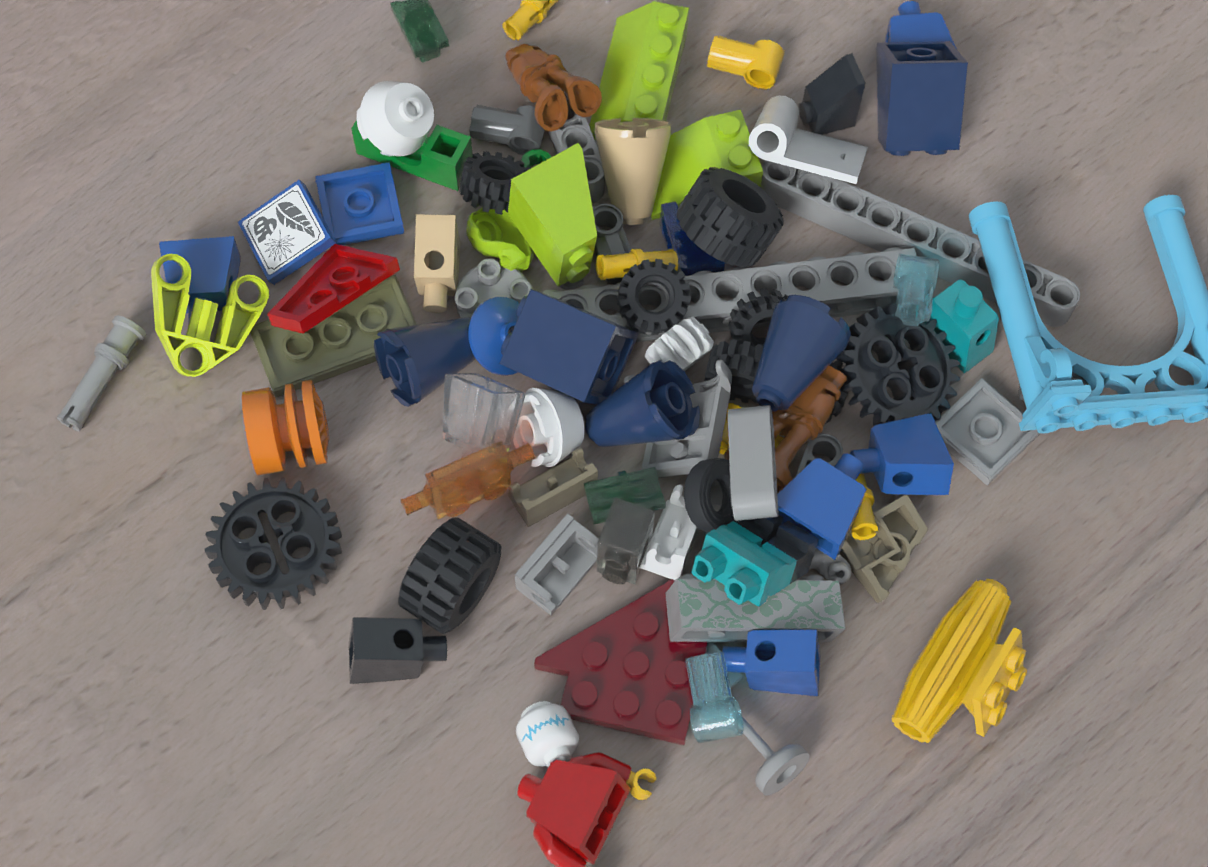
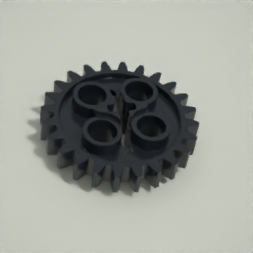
[836,303,960,426]
[205,477,342,610]

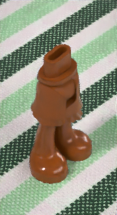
[505,44,602,132]
[724,366,847,494]

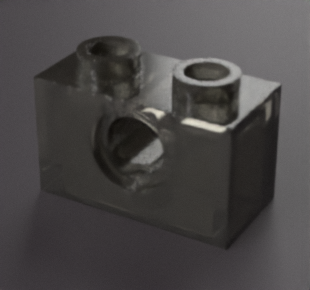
[597,498,655,585]

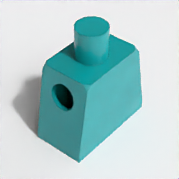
[923,279,999,374]

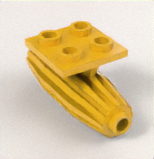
[891,579,1027,743]

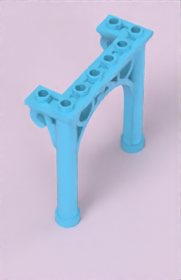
[969,195,1208,434]

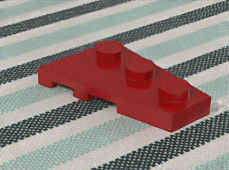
[267,244,400,334]

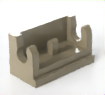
[507,447,598,527]

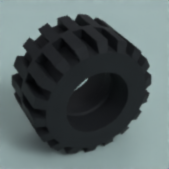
[676,167,784,267]
[398,517,502,634]

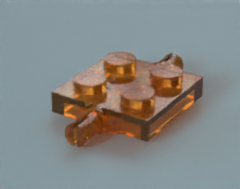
[400,440,535,519]

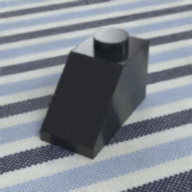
[799,53,866,135]

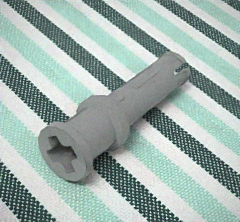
[57,315,146,431]

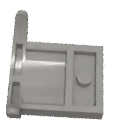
[624,360,732,479]

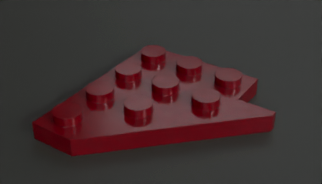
[534,575,708,746]

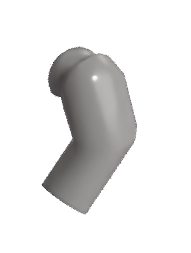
[810,548,851,584]

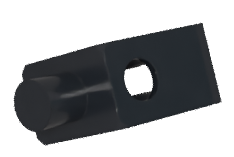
[348,617,447,684]

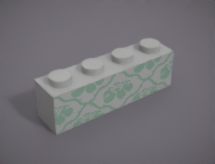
[666,574,845,642]

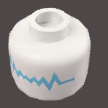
[516,701,579,767]

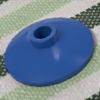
[468,297,519,376]

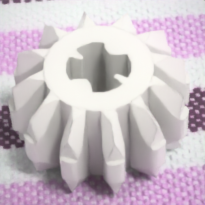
[645,317,714,371]

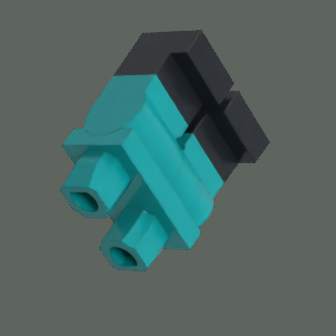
[692,515,819,607]

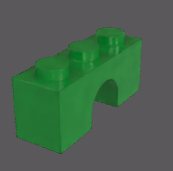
[351,119,473,191]

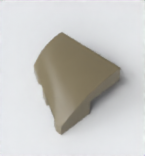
[839,495,928,603]

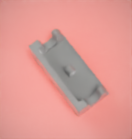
[515,513,603,615]

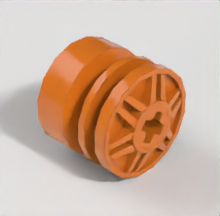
[242,380,330,475]

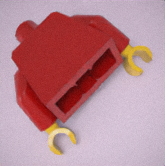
[517,752,656,867]

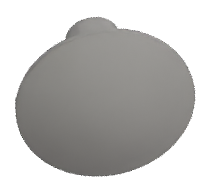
[455,259,532,331]

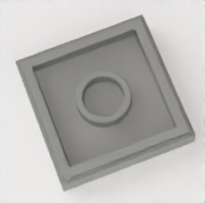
[935,378,1040,486]

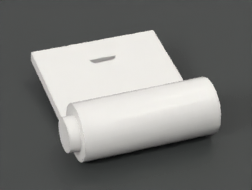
[749,96,868,184]

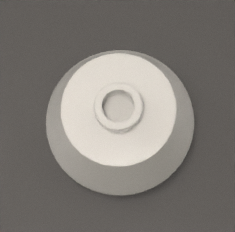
[357,81,434,156]
[509,388,584,467]

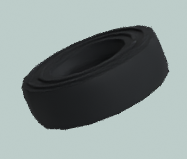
[684,458,734,533]

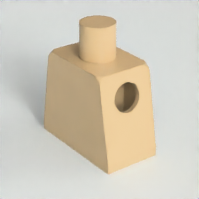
[414,214,461,313]

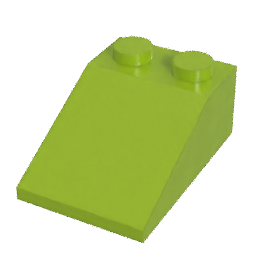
[650,110,763,220]

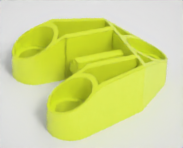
[151,254,269,377]

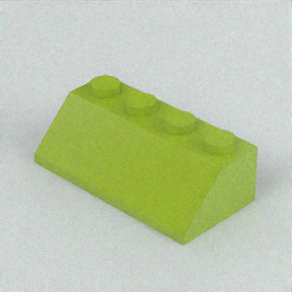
[589,1,689,140]

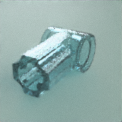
[893,253,939,327]
[685,652,744,743]

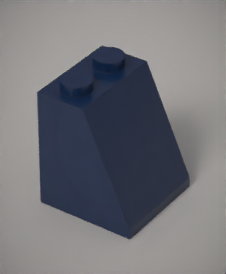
[876,41,968,156]
[500,289,639,404]

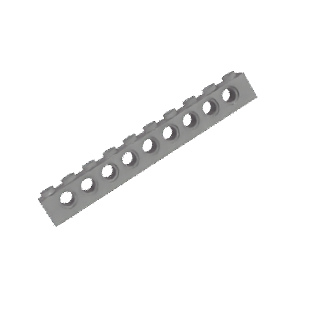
[542,247,925,342]

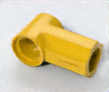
[707,35,784,89]

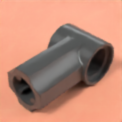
[469,105,545,155]
[593,203,632,285]

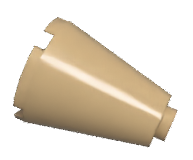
[594,118,671,225]

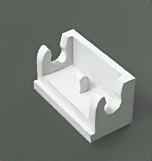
[640,485,700,580]

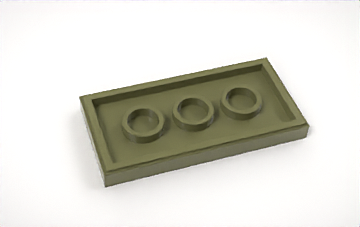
[250,275,417,398]

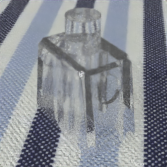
[442,373,526,473]

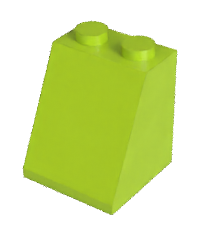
[508,143,597,287]

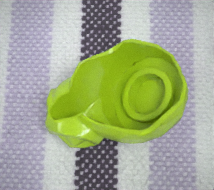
[466,207,534,272]

